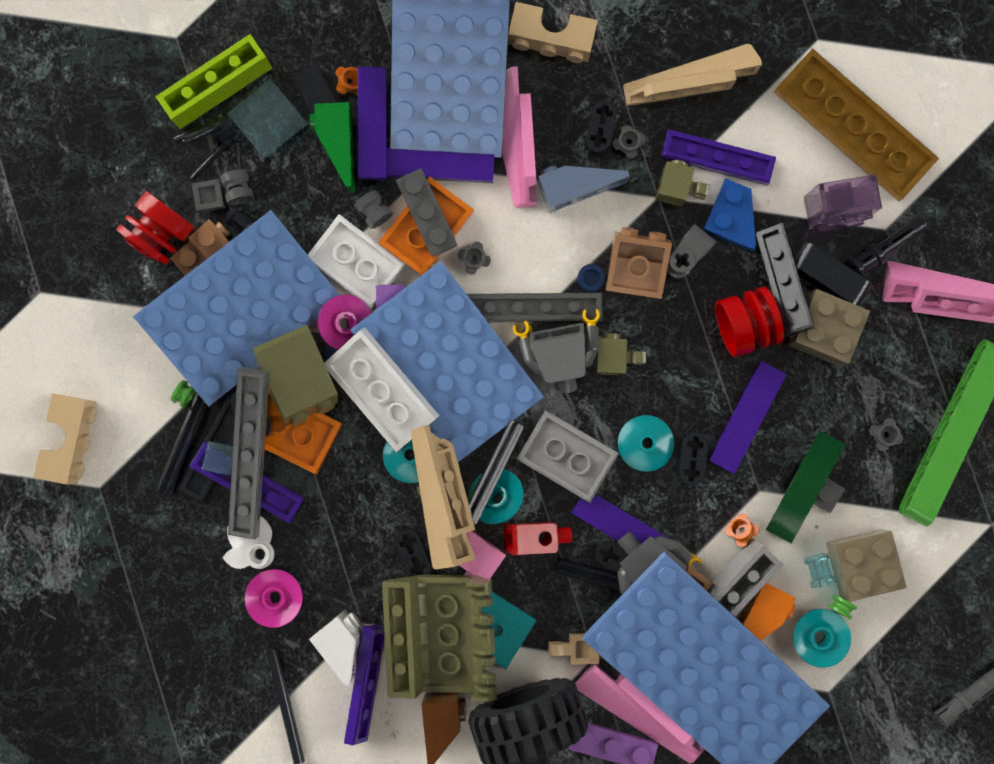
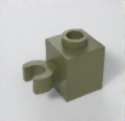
[655,160,710,207]
[595,334,646,376]

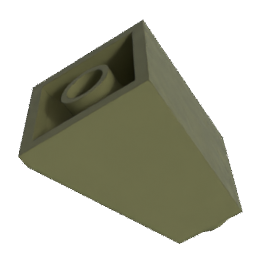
[253,325,338,426]

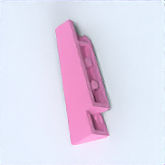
[502,67,537,207]
[882,261,994,323]
[575,664,705,763]

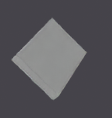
[517,410,619,503]

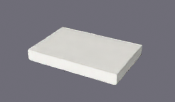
[308,215,406,309]

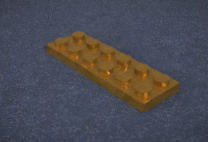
[774,48,939,202]

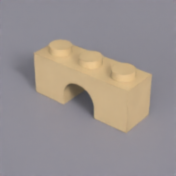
[508,2,598,63]
[33,393,97,484]

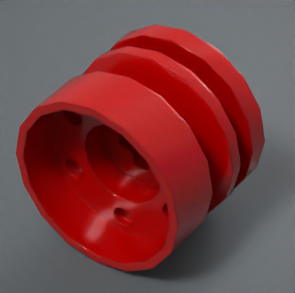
[116,191,195,265]
[715,286,784,357]

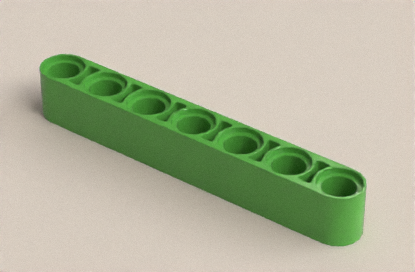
[899,339,994,527]

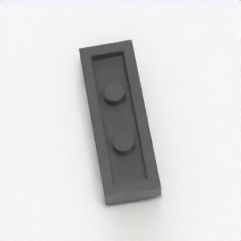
[396,168,457,258]

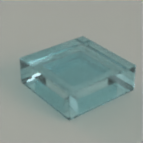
[202,441,233,475]

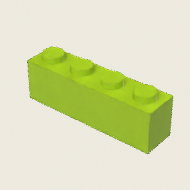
[155,34,272,129]

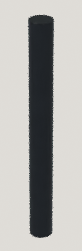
[266,648,305,764]

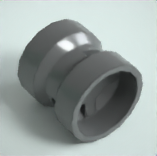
[220,169,254,206]
[354,190,393,229]

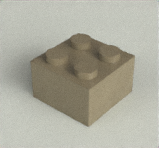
[787,289,870,367]
[826,529,907,602]

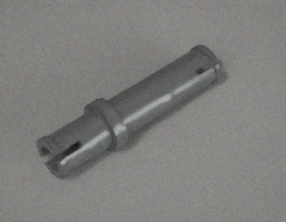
[934,668,994,728]

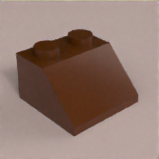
[421,692,467,764]

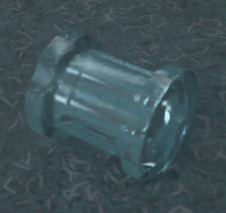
[803,553,837,588]

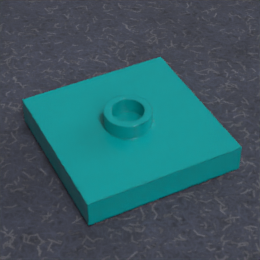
[482,591,537,669]

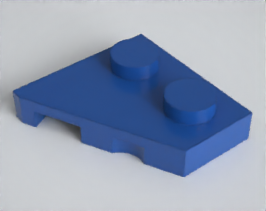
[703,178,756,252]

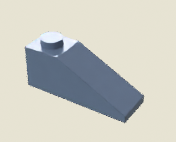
[538,166,630,213]

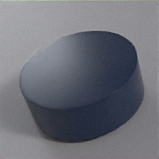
[577,264,606,293]

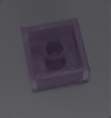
[804,174,882,232]

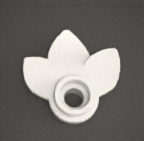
[223,516,275,569]

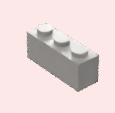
[708,538,784,616]

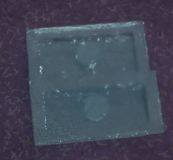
[227,79,307,159]

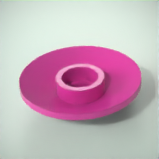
[318,295,372,350]
[245,569,303,628]

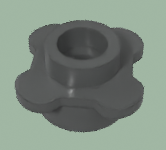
[612,125,646,158]
[458,242,491,275]
[869,418,903,451]

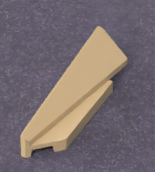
[623,44,762,106]
[411,425,475,569]

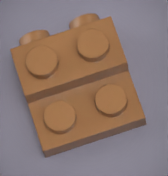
[170,219,230,276]
[606,227,672,299]

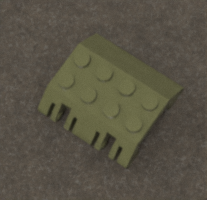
[382,575,497,702]

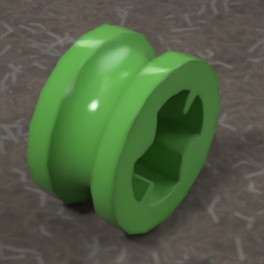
[171,380,196,408]
[827,594,858,620]

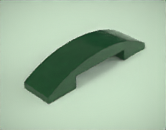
[766,431,846,544]

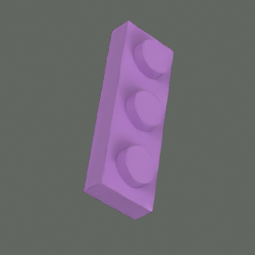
[567,722,658,764]

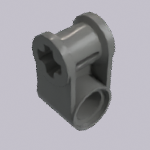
[667,224,717,279]

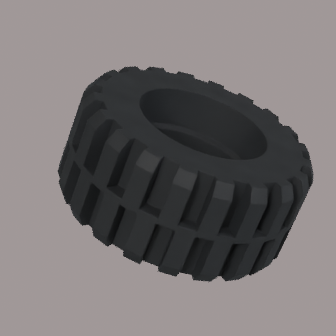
[468,678,588,764]

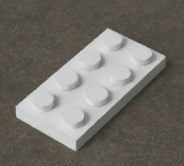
[324,328,439,452]

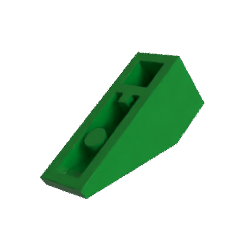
[310,102,355,193]

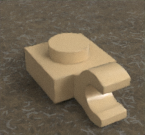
[548,633,599,664]

